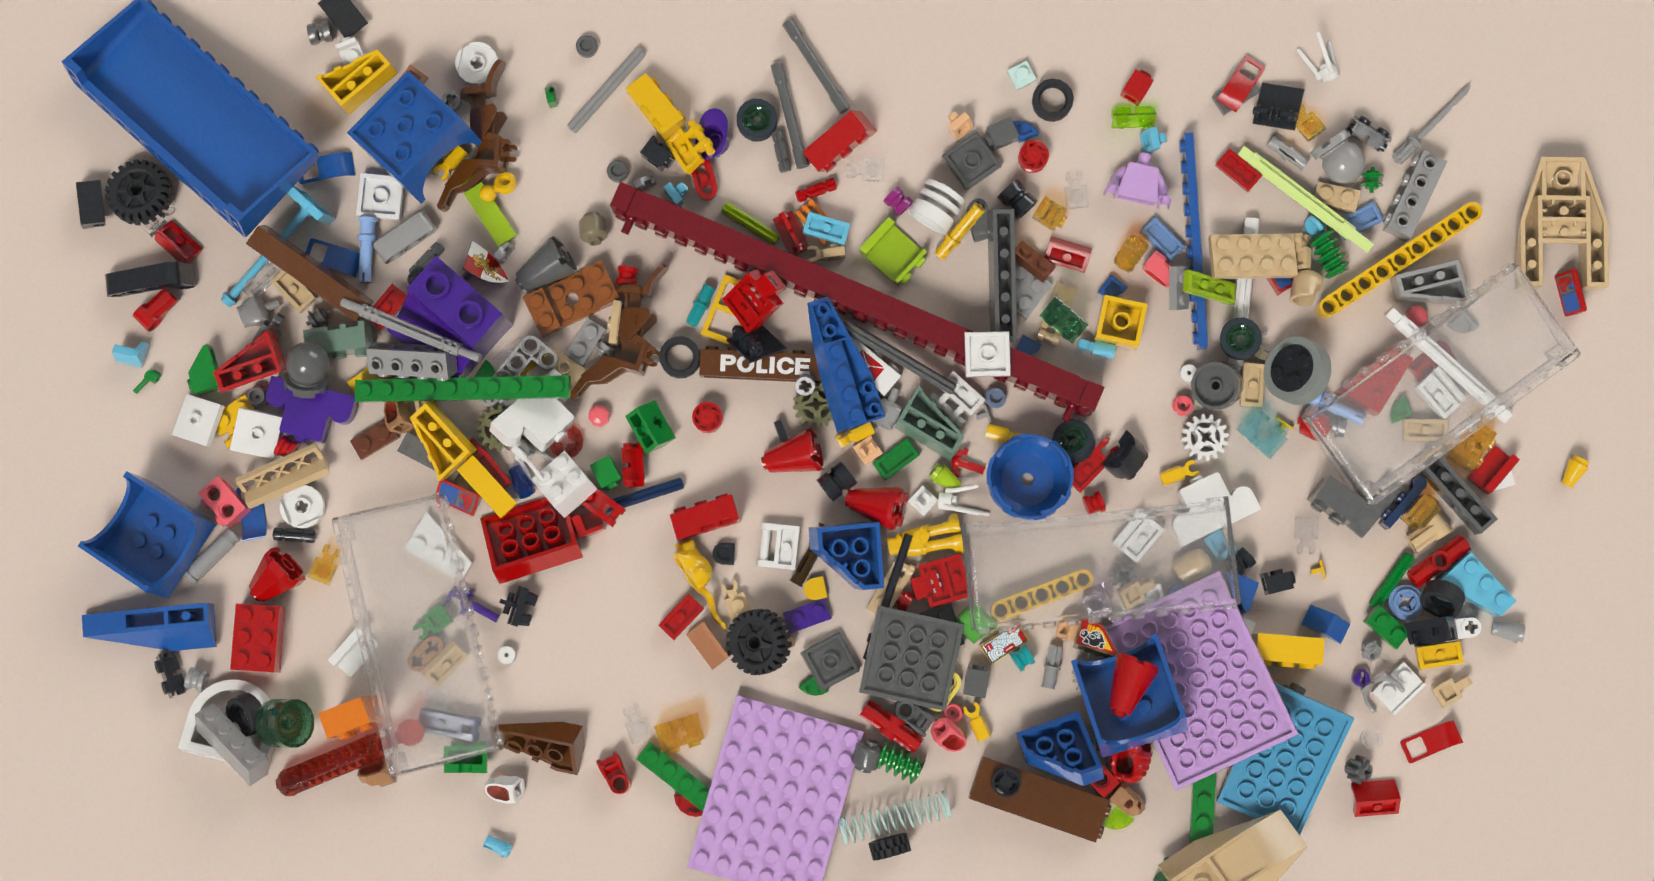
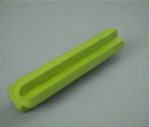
[721,202,779,244]

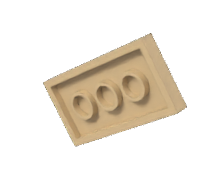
[1208,234,1298,279]

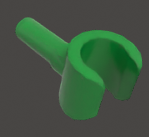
[133,370,162,394]

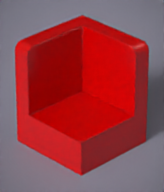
[571,512,606,539]

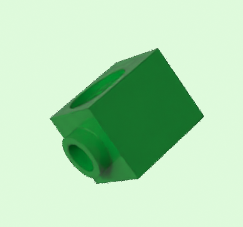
[590,455,623,491]

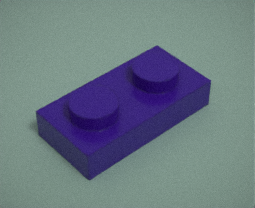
[783,598,831,633]

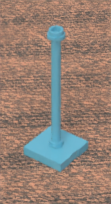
[221,186,335,307]

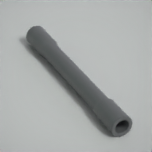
[782,18,850,114]
[771,63,809,169]

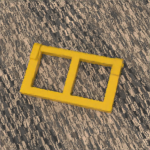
[700,275,742,347]

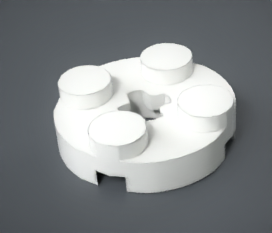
[455,42,498,85]
[280,485,325,529]

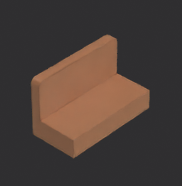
[686,621,730,670]

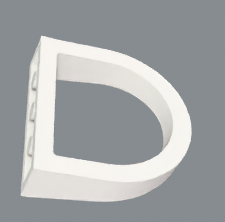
[178,680,278,769]

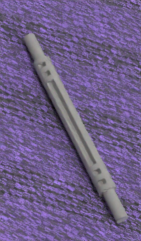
[340,298,482,362]

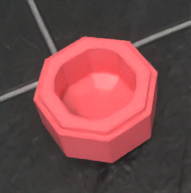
[1405,306,1428,327]
[588,405,610,427]

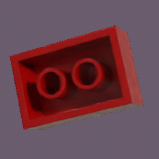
[230,603,286,673]

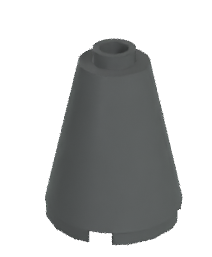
[515,236,577,291]

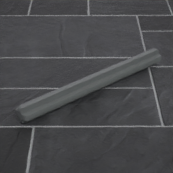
[843,319,957,394]

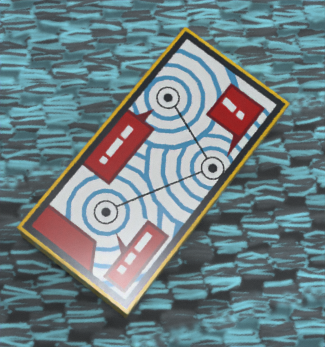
[980,622,1029,664]

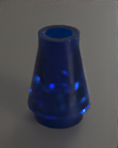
[508,465,535,499]

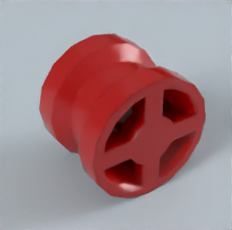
[615,266,639,285]
[274,435,300,457]
[1082,491,1106,517]

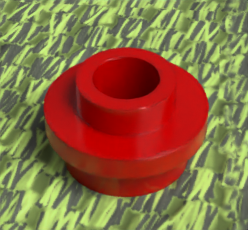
[895,591,914,611]

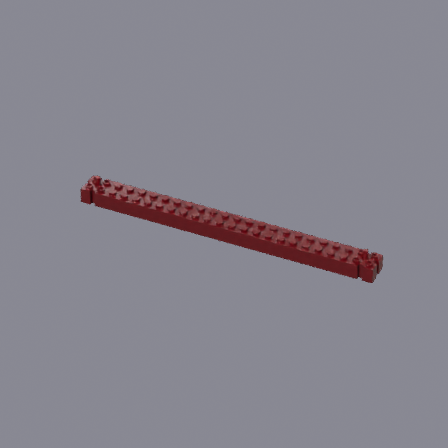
[610,182,1105,422]

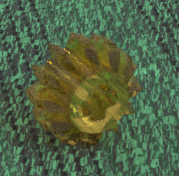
[1114,234,1148,273]

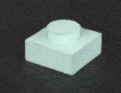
[1007,61,1036,91]

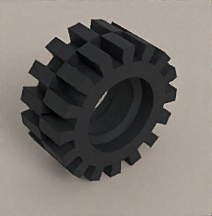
[868,833,911,861]

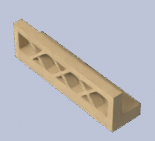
[235,443,330,509]

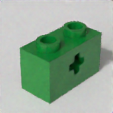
[625,400,676,454]

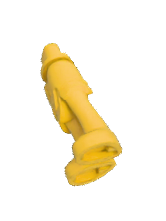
[887,513,965,556]

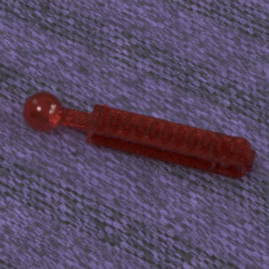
[275,718,425,796]

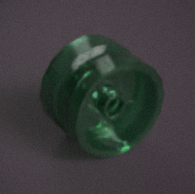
[256,699,314,748]

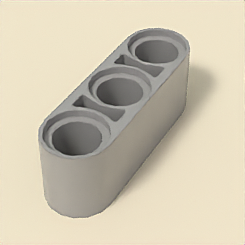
[373,211,437,264]

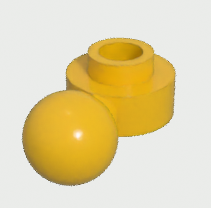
[479,172,517,202]

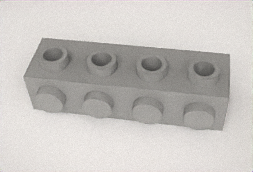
[1383,150,1447,242]
[366,342,458,381]
[195,703,269,786]

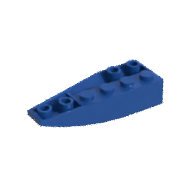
[807,297,885,432]
[82,603,217,651]

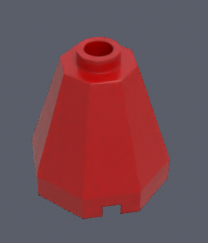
[249,547,306,602]

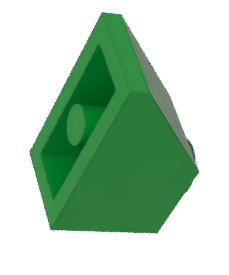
[187,344,219,396]

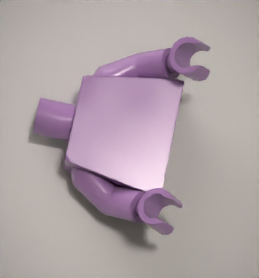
[1103,152,1171,210]

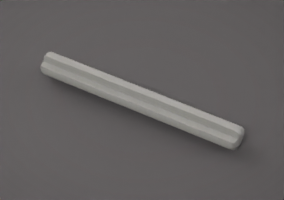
[567,48,645,133]

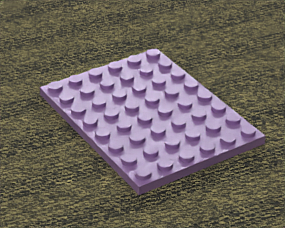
[1105,571,1299,791]
[687,695,864,881]

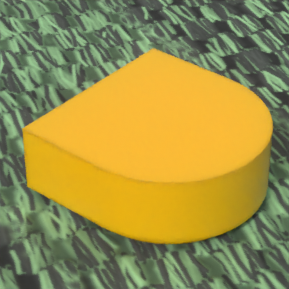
[804,576,828,600]

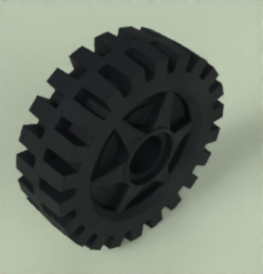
[105,159,173,225]
[726,609,792,675]

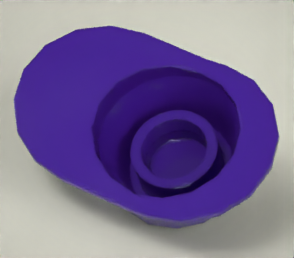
[695,108,730,159]

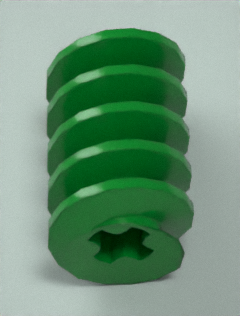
[1310,230,1349,279]
[877,741,926,784]

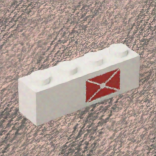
[842,322,901,398]

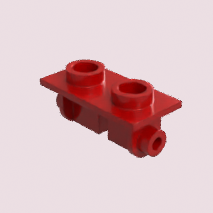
[773,210,809,256]
[621,443,645,488]

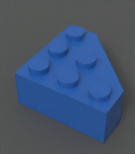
[808,521,884,590]
[1016,711,1104,786]

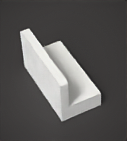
[328,627,380,677]

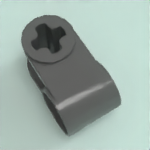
[967,198,989,242]
[895,701,937,737]

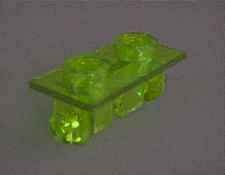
[1111,106,1157,129]

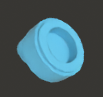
[1304,214,1327,237]

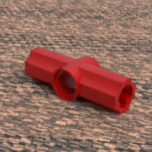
[1406,534,1471,588]
[859,700,924,754]

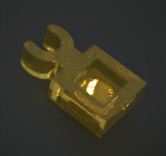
[1296,103,1326,142]
[308,544,341,585]

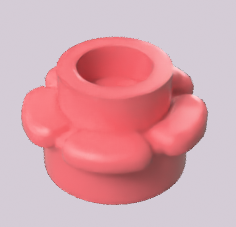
[1172,395,1194,416]
[942,702,963,723]

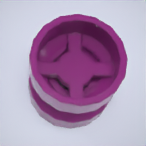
[883,186,913,217]

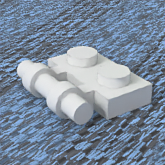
[929,371,985,427]

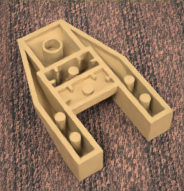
[1514,157,1609,291]

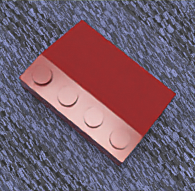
[480,497,583,584]

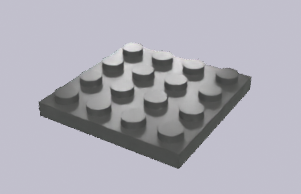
[859,605,964,711]

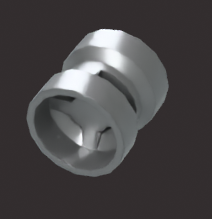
[307,20,334,45]

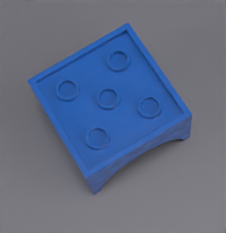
[347,71,482,204]
[78,471,216,599]
[1071,634,1188,758]

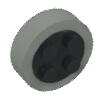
[1264,336,1331,405]

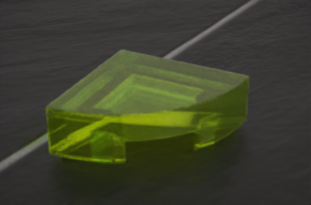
[1103,807,1134,830]

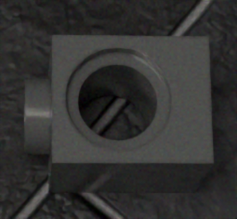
[984,117,1019,151]
[962,665,990,698]

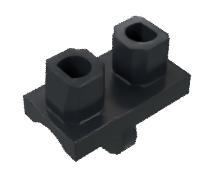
[499,586,538,627]

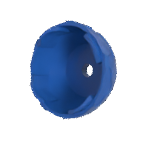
[986,433,1074,520]

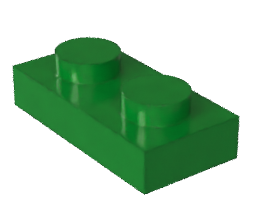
[1363,604,1407,650]

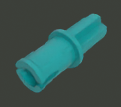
[686,284,716,327]

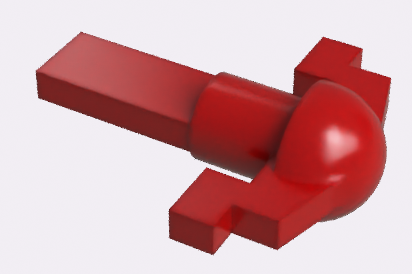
[951,448,985,478]

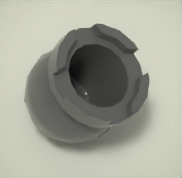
[283,342,330,398]

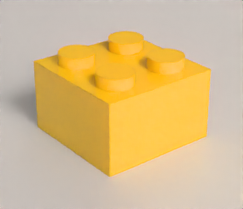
[1093,295,1148,350]

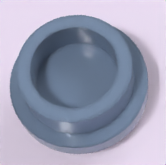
[985,387,1007,408]

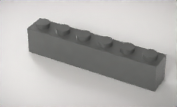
[987,209,1017,342]

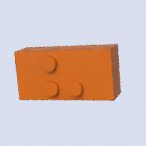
[318,696,387,740]

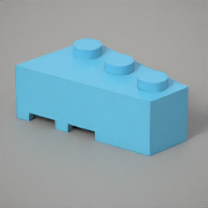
[1437,552,1516,616]

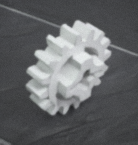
[1180,414,1229,462]

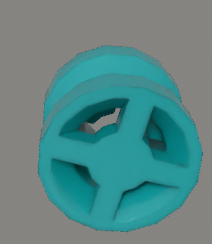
[1009,644,1035,672]

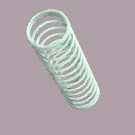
[838,791,952,845]

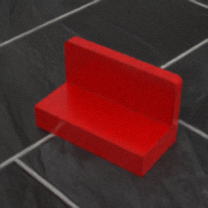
[1468,446,1520,495]
[1351,779,1401,817]

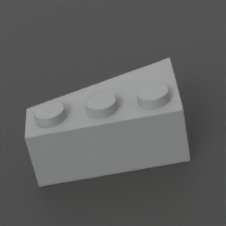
[1390,260,1470,305]

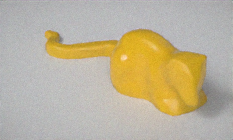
[673,539,727,630]

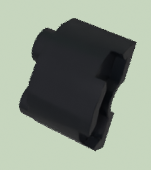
[1102,430,1148,480]

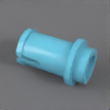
[483,834,513,858]

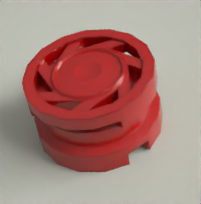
[1018,140,1049,173]
[692,402,723,433]

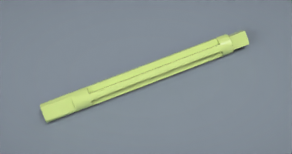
[1238,146,1374,253]

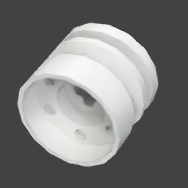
[908,179,965,235]

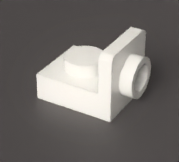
[335,37,364,66]

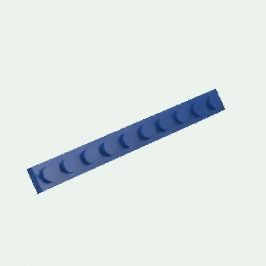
[1179,133,1208,350]

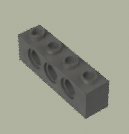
[1416,453,1498,535]

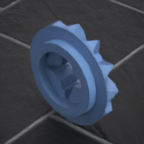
[1387,585,1423,620]

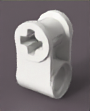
[1445,617,1481,642]

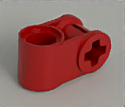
[596,751,631,794]

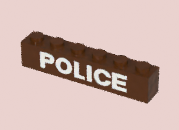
[699,346,821,383]

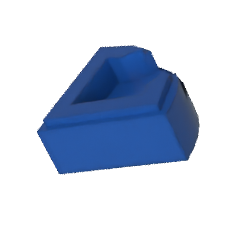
[1013,121,1039,143]
[1097,275,1128,297]
[1016,335,1042,355]

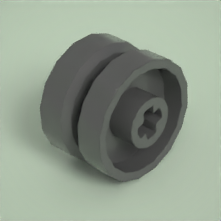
[1191,362,1243,410]

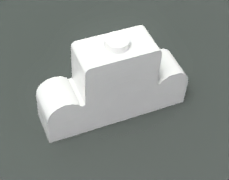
[489,368,574,452]
[1170,472,1261,548]

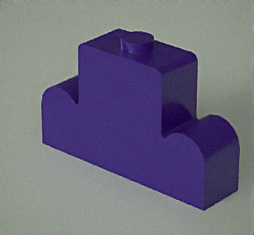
[266,376,359,444]

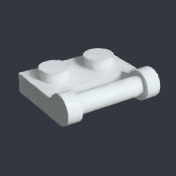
[756,523,800,570]

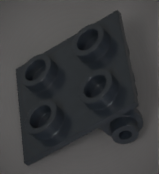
[1252,83,1305,131]
[726,325,787,363]

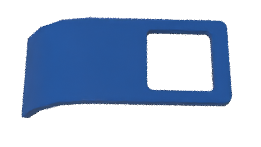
[299,152,355,184]
[306,238,360,277]
[236,486,267,542]

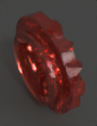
[549,425,583,458]

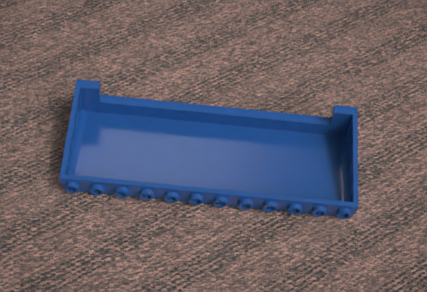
[61,0,319,238]

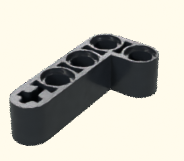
[105,261,195,297]

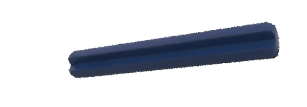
[605,478,684,514]

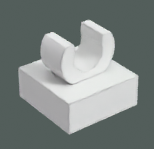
[908,485,938,517]

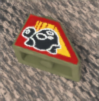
[1073,618,1118,658]

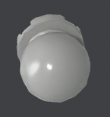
[1311,128,1366,184]

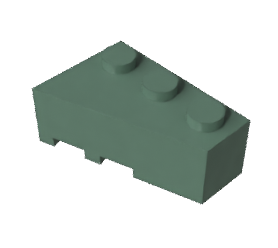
[303,321,374,359]
[894,386,964,461]

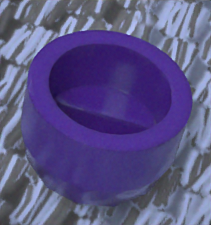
[1351,669,1370,687]

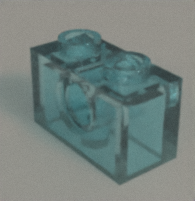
[1236,410,1288,459]

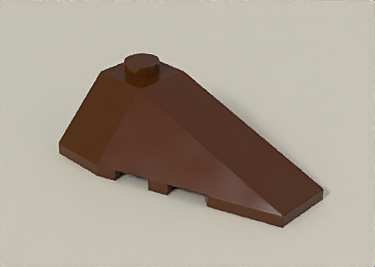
[491,722,585,775]

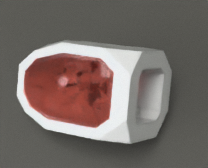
[484,775,525,804]

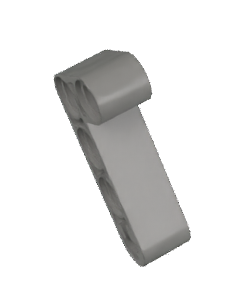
[480,336,559,406]

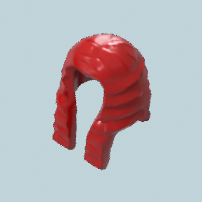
[1109,742,1153,784]

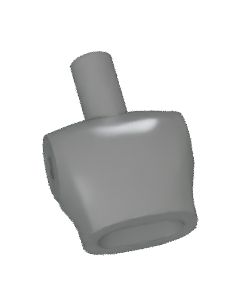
[237,296,280,328]
[871,388,903,430]

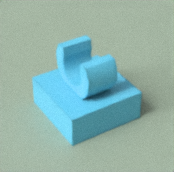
[1139,127,1167,154]
[663,182,689,207]

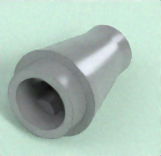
[1491,622,1525,643]

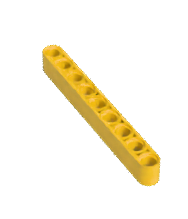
[1315,202,1482,319]

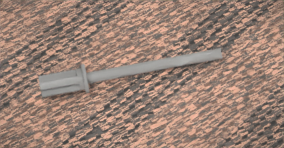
[1392,85,1471,165]

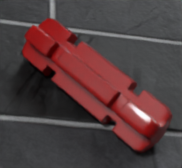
[795,178,837,202]

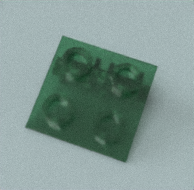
[1039,296,1089,344]

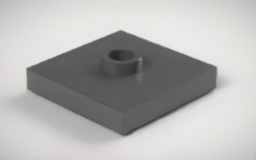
[942,131,1002,191]
[800,632,860,692]

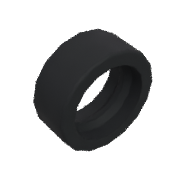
[1032,78,1074,122]
[659,336,700,379]
[1420,579,1466,618]
[226,693,266,737]

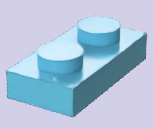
[803,212,851,246]

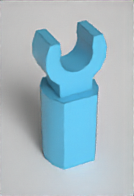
[1077,339,1116,359]

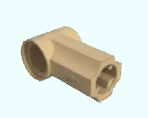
[1405,512,1452,553]

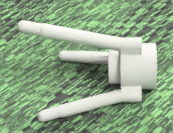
[1297,31,1340,84]
[511,440,554,485]
[938,484,990,516]

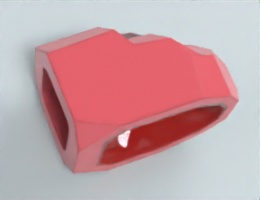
[1142,250,1171,288]
[930,718,967,752]

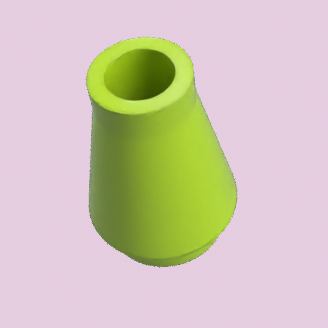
[929,463,962,488]

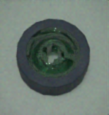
[737,99,777,142]
[1220,317,1262,360]
[1052,419,1096,464]

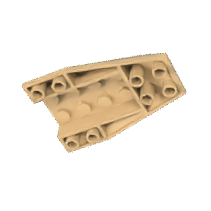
[1158,810,1308,881]

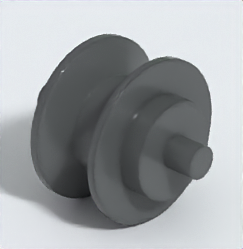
[306,306,331,328]

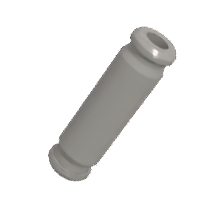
[185,528,241,583]

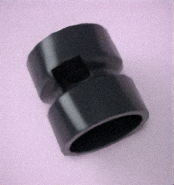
[997,179,1038,220]
[816,461,857,502]
[990,767,1021,797]

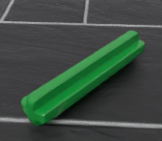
[1369,552,1415,608]

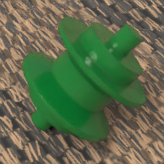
[1361,167,1384,193]

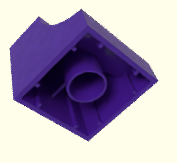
[386,256,513,378]

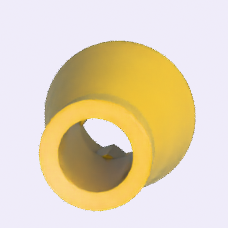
[1561,454,1590,488]

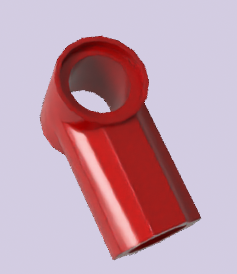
[133,289,178,332]

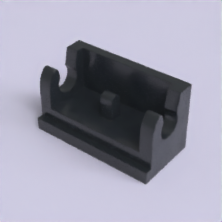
[76,180,106,229]
[1404,615,1458,647]

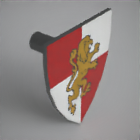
[462,241,509,284]

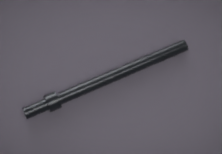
[863,533,913,660]

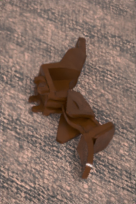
[437,59,518,212]
[571,264,669,401]

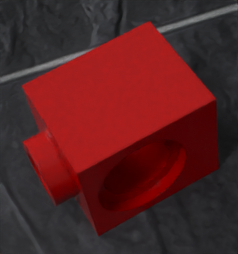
[1120,69,1154,106]
[1090,763,1120,798]

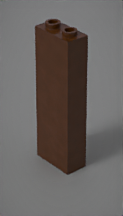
[246,225,374,321]
[968,756,1111,843]

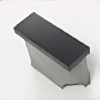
[774,420,788,442]

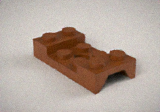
[523,260,621,338]

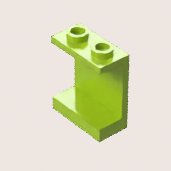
[859,217,927,287]

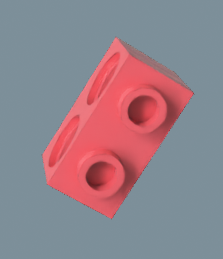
[198,476,252,528]

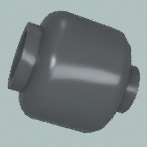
[852,738,882,773]

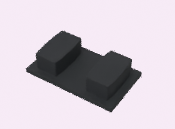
[318,0,368,38]

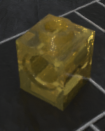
[1032,196,1068,231]

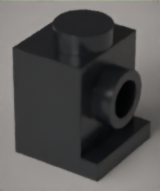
[640,136,675,172]
[1259,569,1296,595]

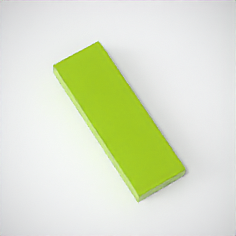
[463,182,517,248]
[1183,270,1236,305]

